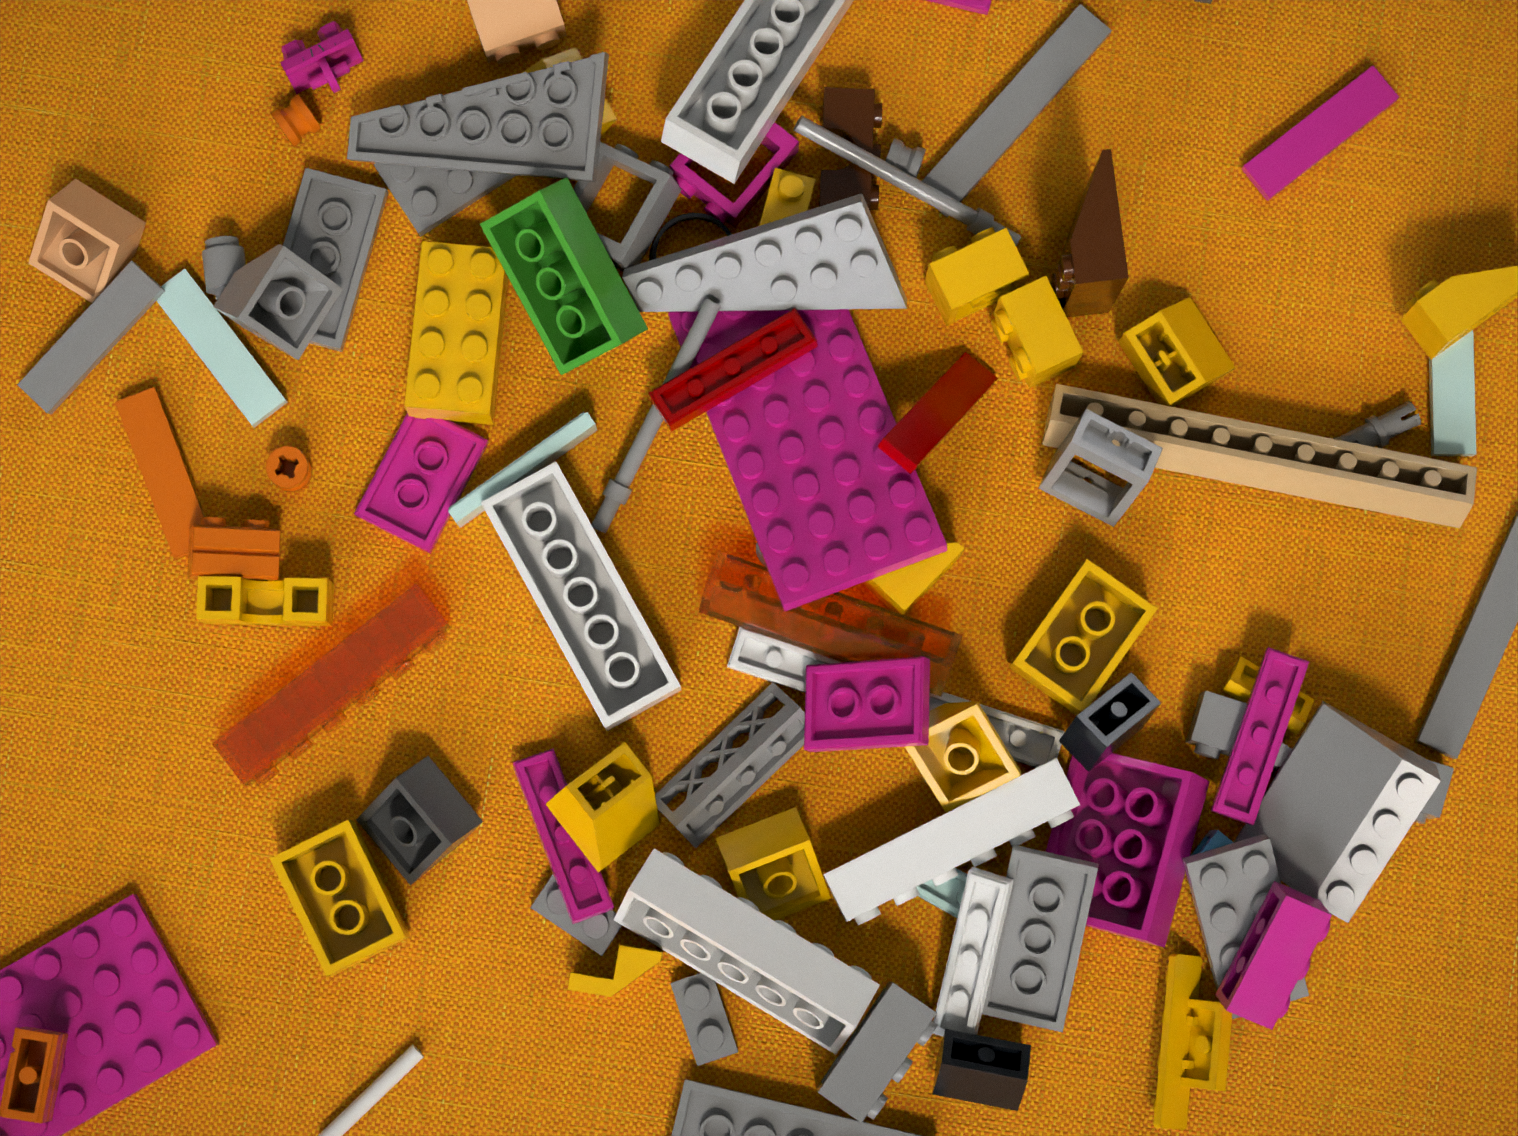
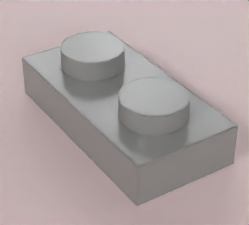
[530,874,623,956]
[670,973,738,1066]

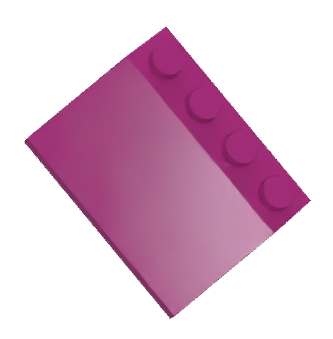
[1046,753,1210,948]

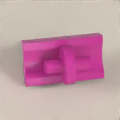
[280,21,364,94]

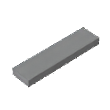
[17,261,165,415]

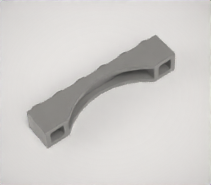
[1185,690,1454,824]

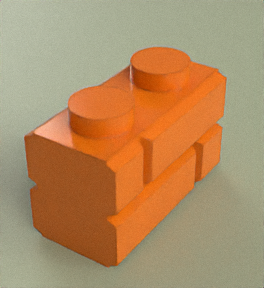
[187,517,280,581]
[0,1026,68,1123]

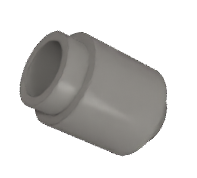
[202,236,246,300]

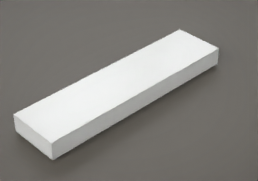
[933,867,1014,1037]

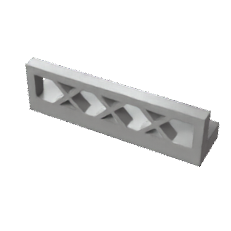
[655,682,805,849]

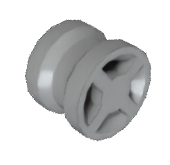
[886,138,926,178]

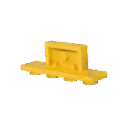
[1153,953,1233,1130]

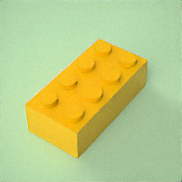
[404,241,509,425]

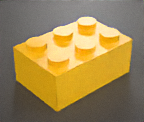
[1008,559,1158,716]
[270,819,411,976]

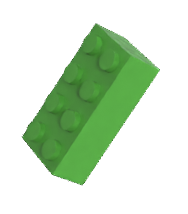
[480,177,648,375]

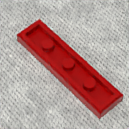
[648,308,818,432]
[877,352,998,474]

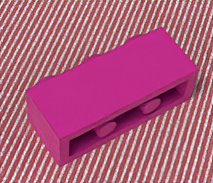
[1215,881,1332,1030]

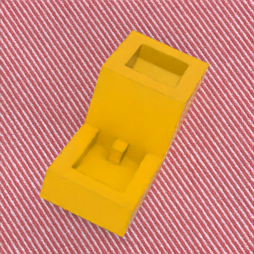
[567,945,663,997]

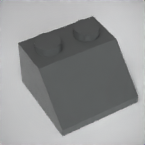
[356,756,483,885]

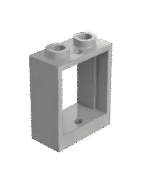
[574,142,682,272]
[1039,409,1163,527]

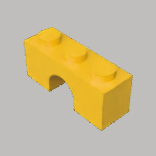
[196,576,334,626]

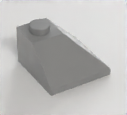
[213,244,343,360]

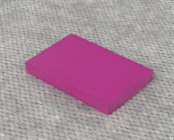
[354,413,489,554]
[804,656,930,752]

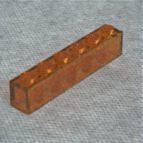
[699,551,963,697]
[212,583,452,787]

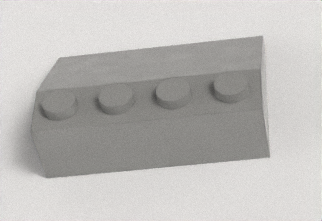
[1234,701,1441,923]

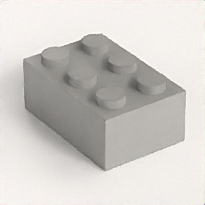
[816,981,938,1123]

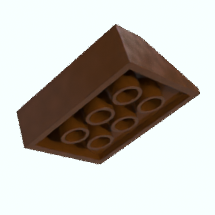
[1050,149,1129,317]

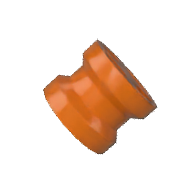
[270,94,321,148]
[265,446,313,492]

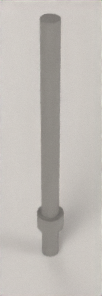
[794,116,1021,246]
[591,298,721,533]

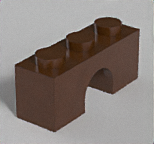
[819,87,882,210]

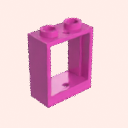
[670,122,799,228]

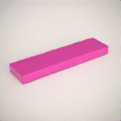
[1241,66,1399,201]
[1211,647,1309,825]
[513,749,614,924]

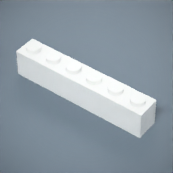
[823,758,1080,925]

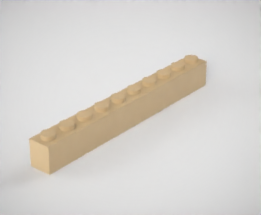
[1042,384,1477,528]

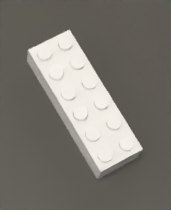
[661,0,854,184]
[481,461,682,731]
[614,848,880,1055]

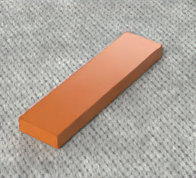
[115,387,205,560]

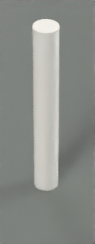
[318,1044,424,1136]

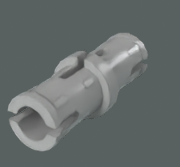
[1333,401,1421,448]

